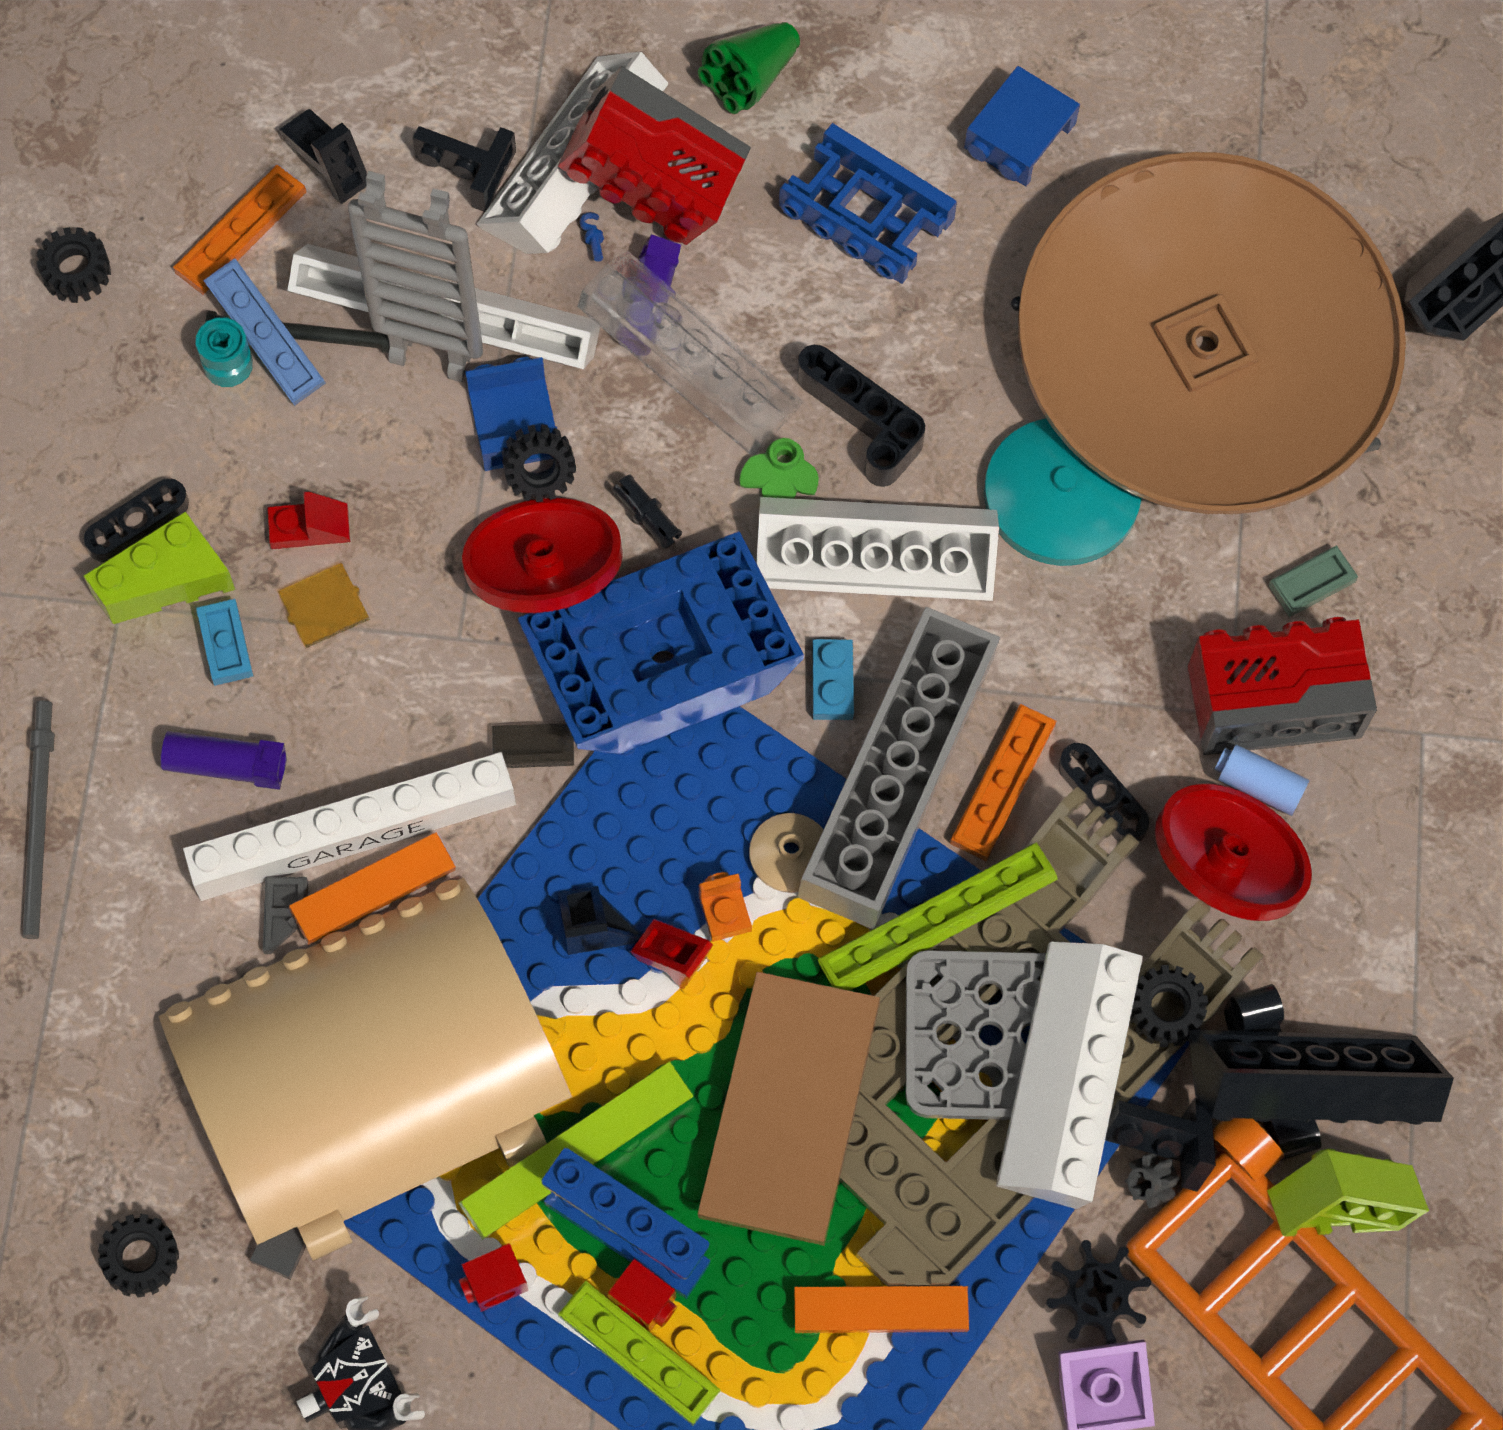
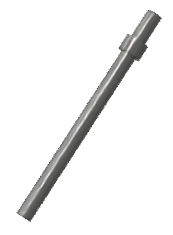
[22,701,55,939]

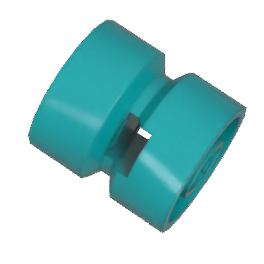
[195,318,253,387]

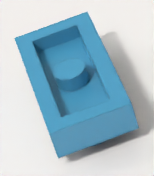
[196,599,254,686]
[812,639,854,720]

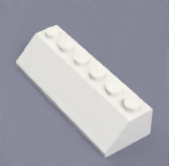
[477,52,669,254]
[757,497,999,601]
[996,942,1143,1209]

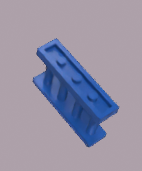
[542,1148,711,1299]

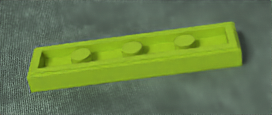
[558,1281,721,1426]

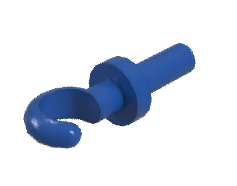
[579,212,604,262]

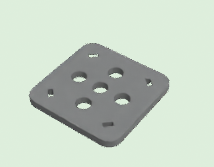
[906,951,1046,1120]

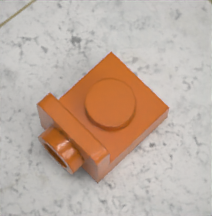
[699,872,752,942]

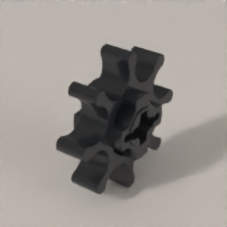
[1044,1240,1151,1345]

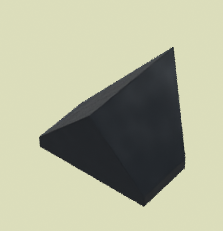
[558,886,643,955]

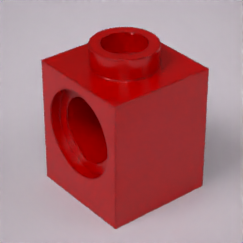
[458,1243,529,1312]
[608,1259,677,1332]

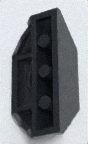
[1404,213,1503,341]

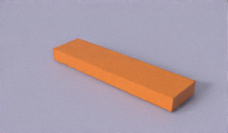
[173,165,306,295]
[950,704,1057,862]
[289,832,456,945]
[794,1286,969,1333]

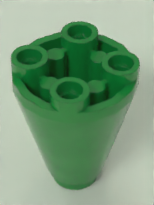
[698,22,800,114]

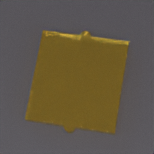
[278,563,370,648]

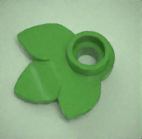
[740,438,819,499]

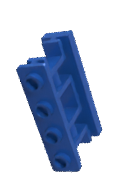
[779,123,957,284]

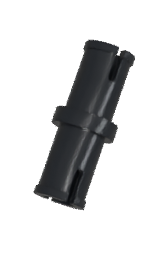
[612,474,682,549]

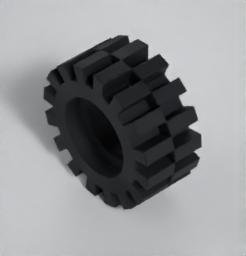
[36,227,111,303]
[502,424,576,502]
[1130,965,1208,1047]
[98,1214,179,1298]

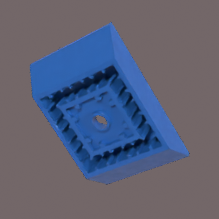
[518,531,804,754]

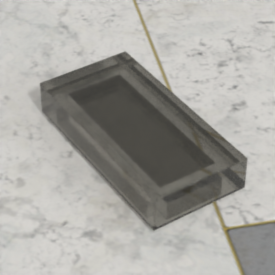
[492,723,575,768]

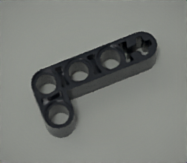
[797,344,925,487]
[1224,984,1322,1161]

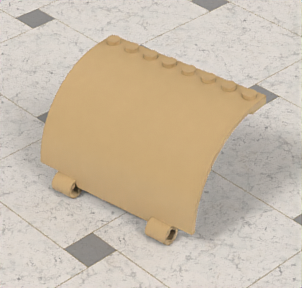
[158,878,572,1261]

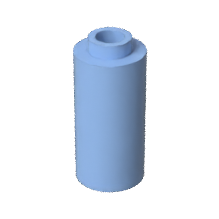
[1214,744,1310,816]

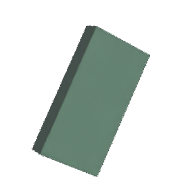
[1268,545,1358,617]

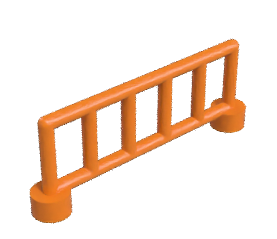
[1126,1118,1503,1430]

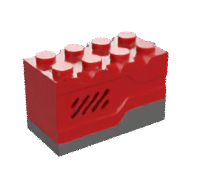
[557,66,751,245]
[1188,617,1377,755]

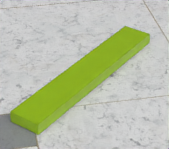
[817,842,1058,991]
[459,1061,693,1240]

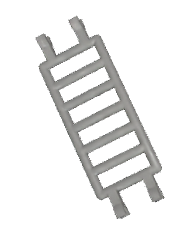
[348,171,483,382]

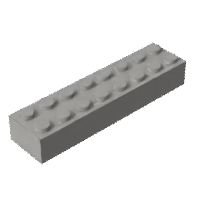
[797,607,1000,929]

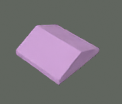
[1058,1339,1155,1430]

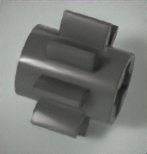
[1125,1153,1181,1208]

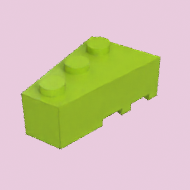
[84,512,235,624]
[1267,1148,1429,1237]

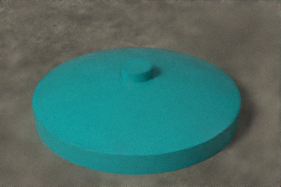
[984,418,1141,566]

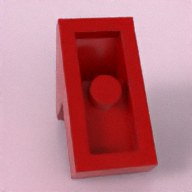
[268,491,351,549]
[631,919,713,989]

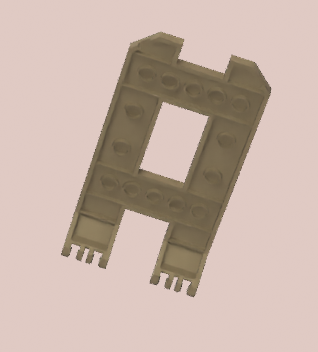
[839,787,1264,1286]

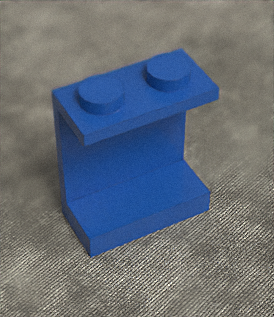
[964,66,1080,187]
[465,357,557,471]

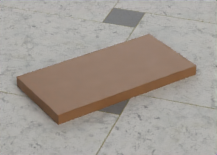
[698,972,880,1246]

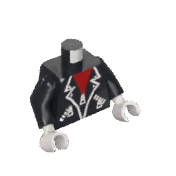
[296,1296,425,1430]

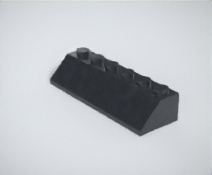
[1189,1029,1454,1125]

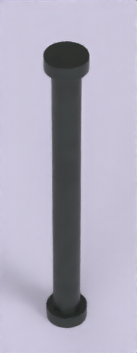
[205,311,390,353]

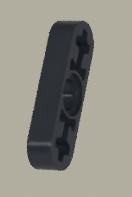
[84,479,189,562]
[1059,743,1149,842]

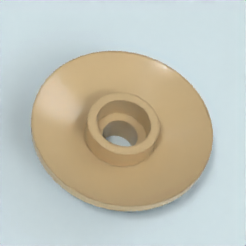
[749,813,823,893]

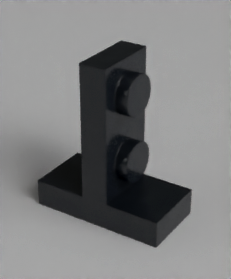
[279,108,367,204]
[413,126,516,212]
[1105,1097,1216,1192]

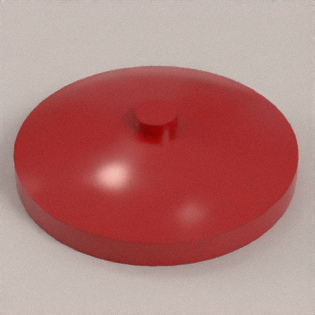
[462,498,623,613]
[1155,784,1312,921]

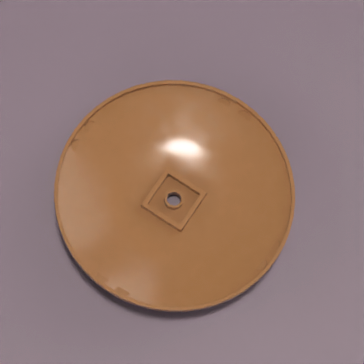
[1018,152,1406,515]

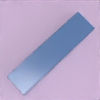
[203,258,326,406]

